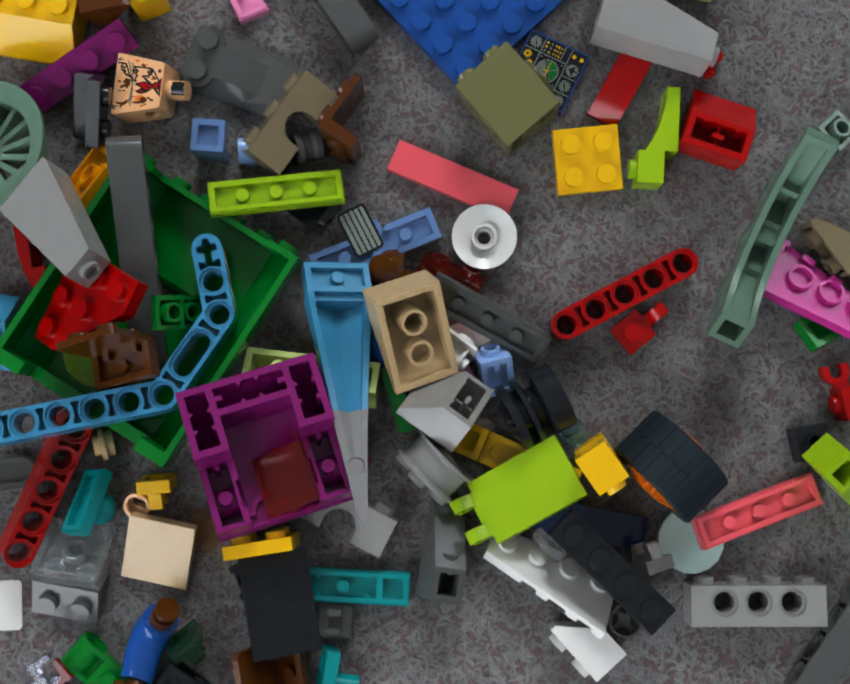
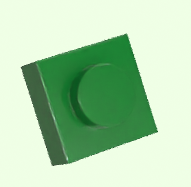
[792,317,842,353]

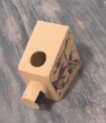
[110,53,192,123]

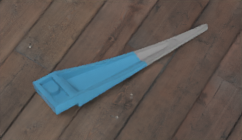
[301,262,372,532]

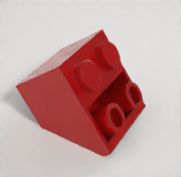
[678,89,756,171]

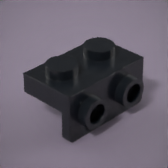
[73,72,112,148]

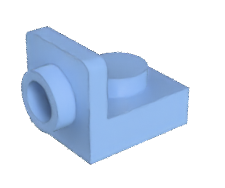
[474,343,515,397]

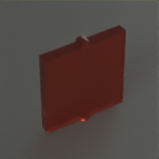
[252,440,321,519]

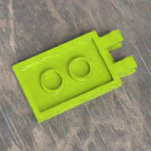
[450,435,589,547]

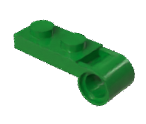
[61,631,127,684]

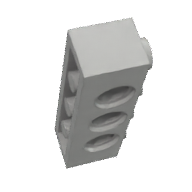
[683,575,828,627]

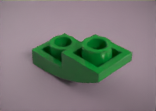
[151,295,202,330]

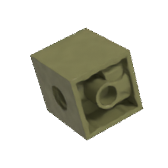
[455,41,560,158]

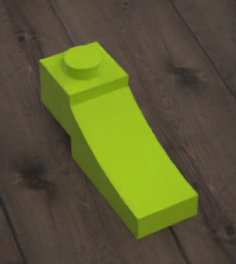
[627,86,681,190]

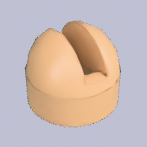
[123,491,151,516]

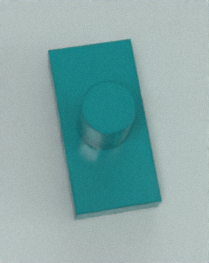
[315,643,359,684]

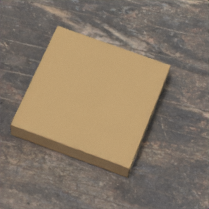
[121,511,198,590]

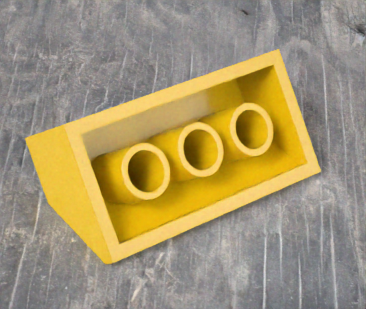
[0,0,88,64]

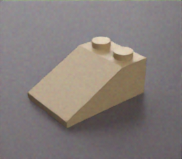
[362,270,459,395]

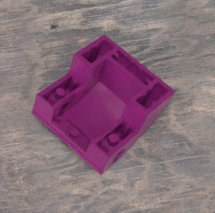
[175,352,353,543]

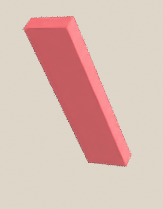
[387,140,519,214]
[690,472,824,550]

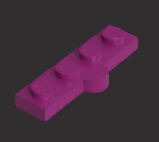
[19,17,140,114]

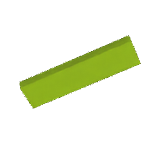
[207,169,345,218]

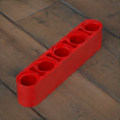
[548,248,698,342]
[0,408,93,568]

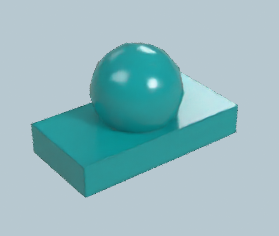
[61,468,117,536]

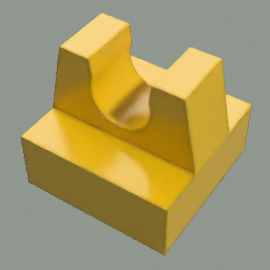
[136,472,177,510]

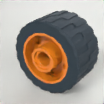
[614,411,728,523]

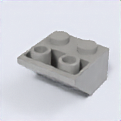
[396,371,494,453]

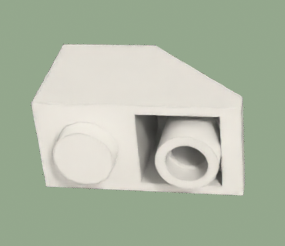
[547,620,627,682]

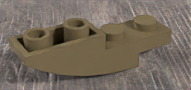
[799,218,850,279]

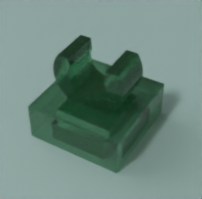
[168,618,206,666]

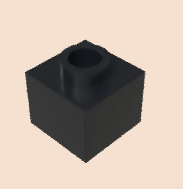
[786,422,829,462]

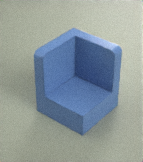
[190,118,230,162]

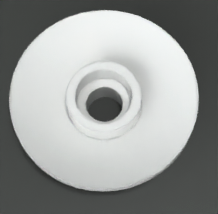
[452,204,517,270]

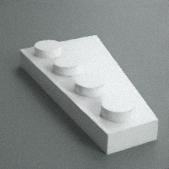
[483,534,613,639]

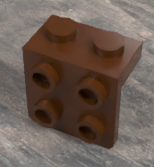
[317,73,365,165]
[56,323,160,392]
[232,646,311,684]

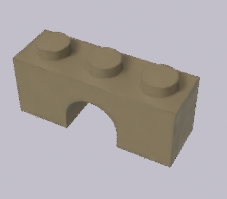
[242,69,337,175]

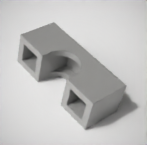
[301,500,398,558]

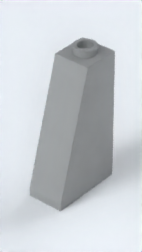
[589,0,720,77]
[0,156,111,289]

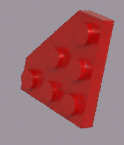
[34,263,148,351]

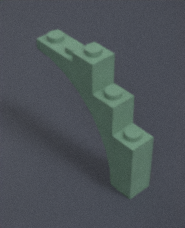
[707,126,839,348]

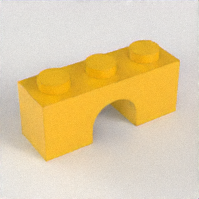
[574,431,629,496]

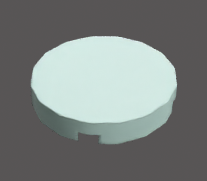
[656,510,724,574]

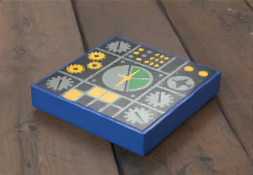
[519,29,590,116]

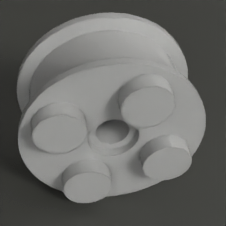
[396,430,473,506]

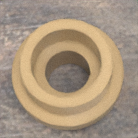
[91,428,117,461]

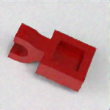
[609,302,670,355]
[817,362,850,421]

